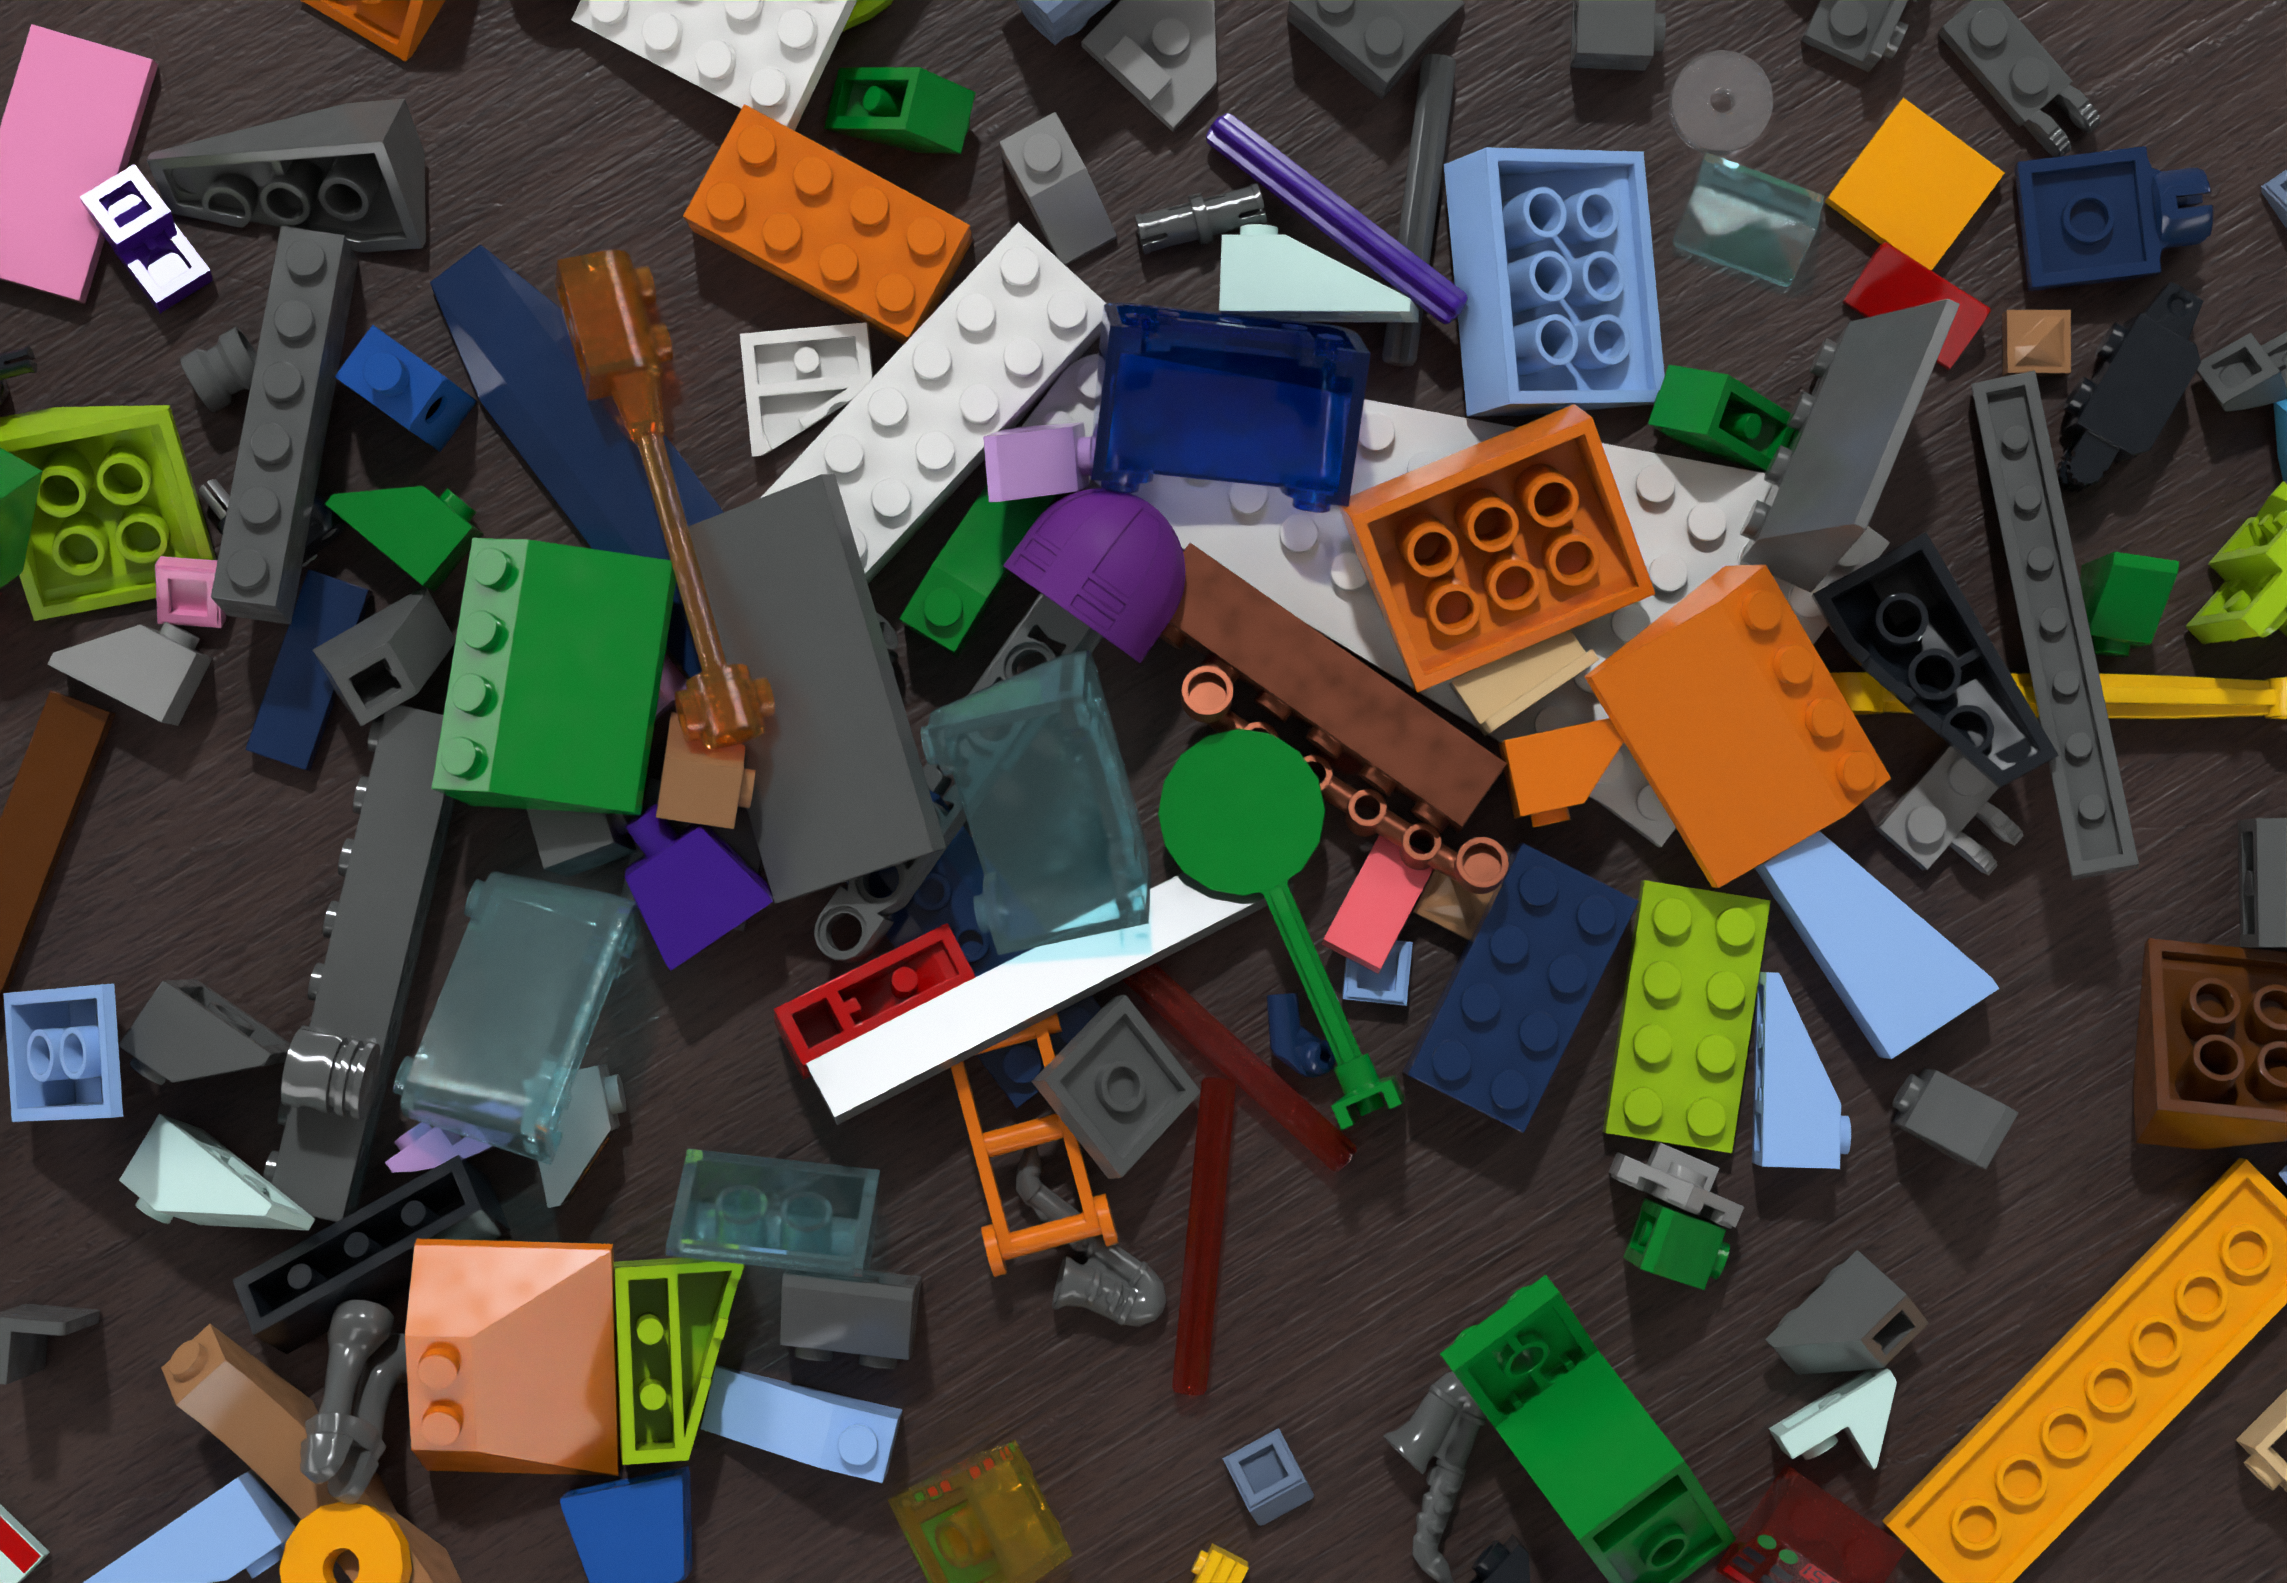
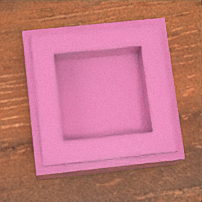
[155,556,226,628]

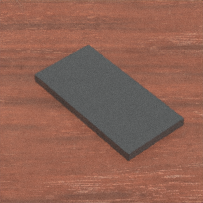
[666,474,947,903]

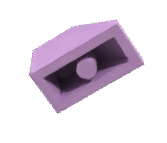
[983,422,1097,502]

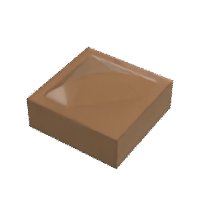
[2002,310,2071,376]
[1412,869,1495,940]

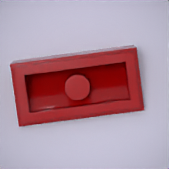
[1842,242,1991,370]

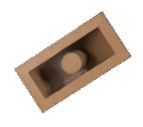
[656,712,755,829]

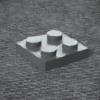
[1032,995,1201,1179]

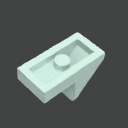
[1768,1367,1897,1470]

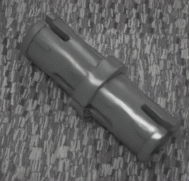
[1134,183,1267,255]

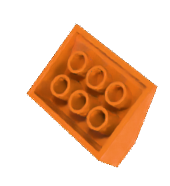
[1337,404,1655,692]
[1584,565,1891,888]

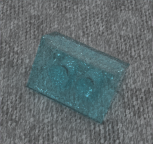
[665,1149,880,1277]

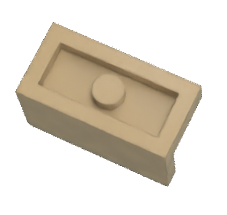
[1449,630,1600,737]

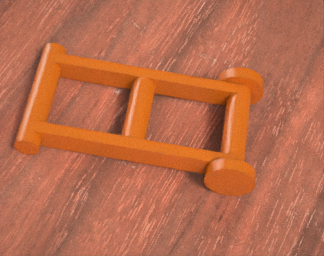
[951,1013,1119,1277]

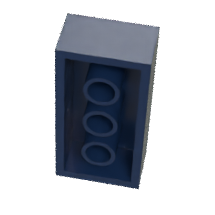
[1403,843,1639,1133]

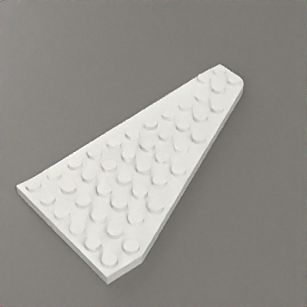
[1022,353,1890,847]

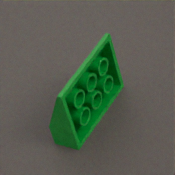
[431,538,679,815]

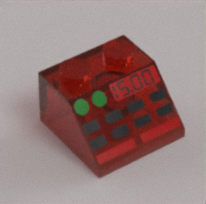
[1715,1463,1907,1583]

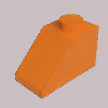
[1498,718,1624,827]

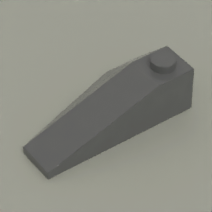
[146,99,426,252]

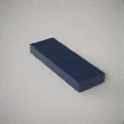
[245,569,373,771]

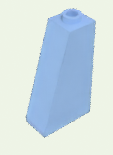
[1755,831,1999,1059]

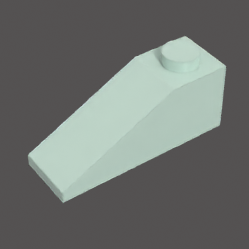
[1219,224,1419,322]
[119,1114,315,1231]

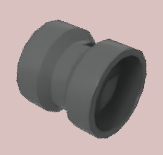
[180,326,257,413]

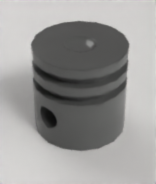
[281,1029,381,1120]

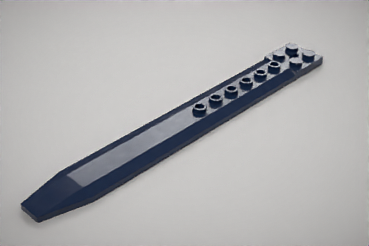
[430,244,1101,1108]

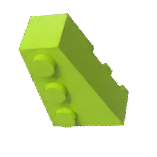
[614,1254,746,1465]

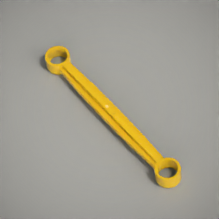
[1830,672,2287,719]

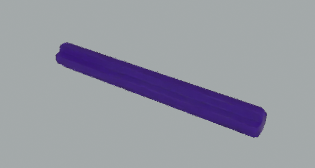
[1206,113,1468,324]

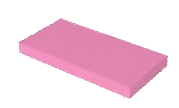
[0,24,158,304]

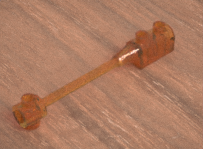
[555,250,775,749]

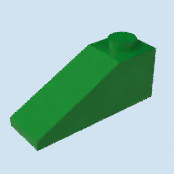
[899,485,1056,658]

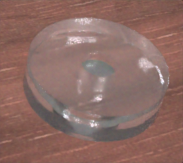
[1669,50,1773,156]

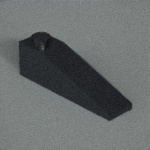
[1811,532,2059,789]

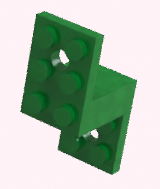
[1440,1275,1737,1583]

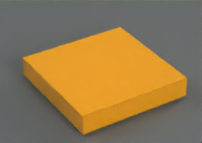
[1824,97,2005,271]

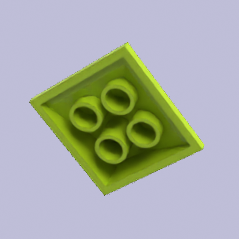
[0,405,217,621]

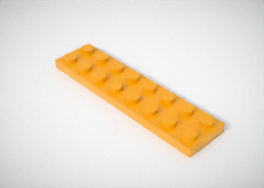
[1882,1158,2287,1583]

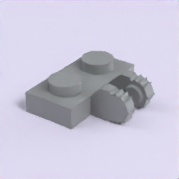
[1874,744,2024,876]

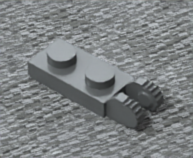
[1938,0,2102,157]

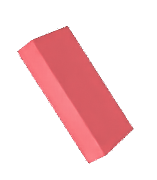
[1322,834,1434,974]

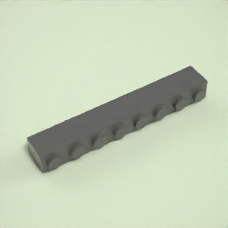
[263,705,456,1222]

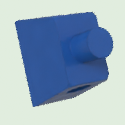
[335,325,477,452]
[560,1466,692,1583]

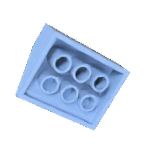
[1444,147,1665,417]

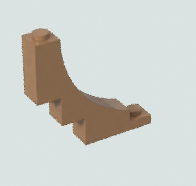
[161,1324,462,1583]

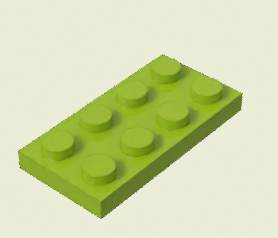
[1602,880,1771,1153]

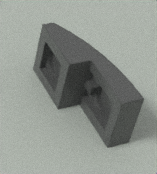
[2196,332,2287,412]

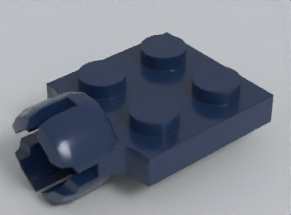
[2014,146,2214,291]

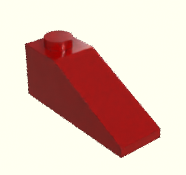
[774,923,976,1080]

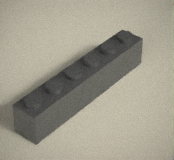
[211,226,358,625]

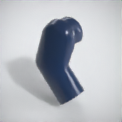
[1267,993,1336,1078]

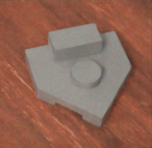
[1081,0,1217,132]
[1609,1141,1744,1229]

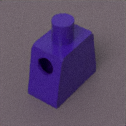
[625,804,773,971]

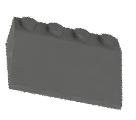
[1740,299,1960,593]

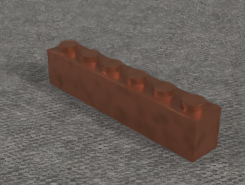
[1159,543,1507,833]

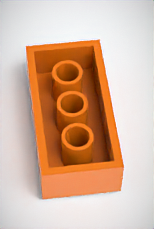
[683,104,973,344]

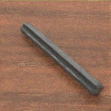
[1382,54,1456,367]

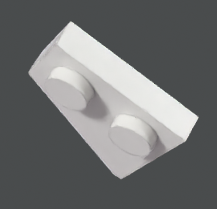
[740,322,873,457]

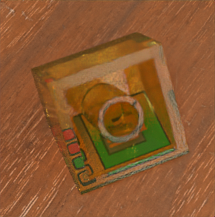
[888,1440,1073,1583]

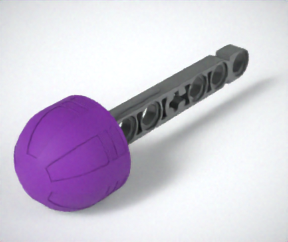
[814,488,1185,963]

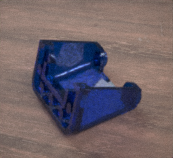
[1089,302,1371,513]

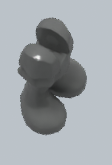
[300,1300,408,1504]

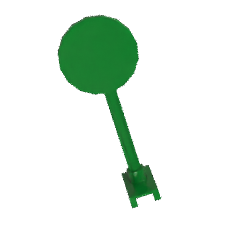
[1158,728,1405,1130]

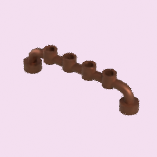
[1181,666,1509,894]

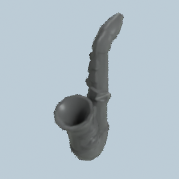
[1016,1145,1167,1327]
[1383,1371,1486,1583]

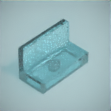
[1673,152,1824,287]

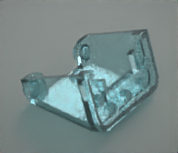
[921,649,1151,955]
[393,871,641,1165]

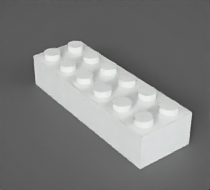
[761,222,1113,584]

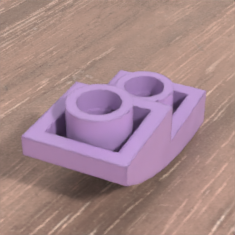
[385,1104,531,1173]

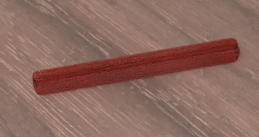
[1122,963,1357,1172]
[1172,1077,1236,1396]

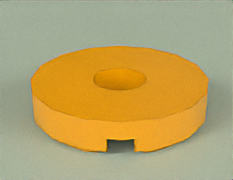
[279,1502,412,1583]

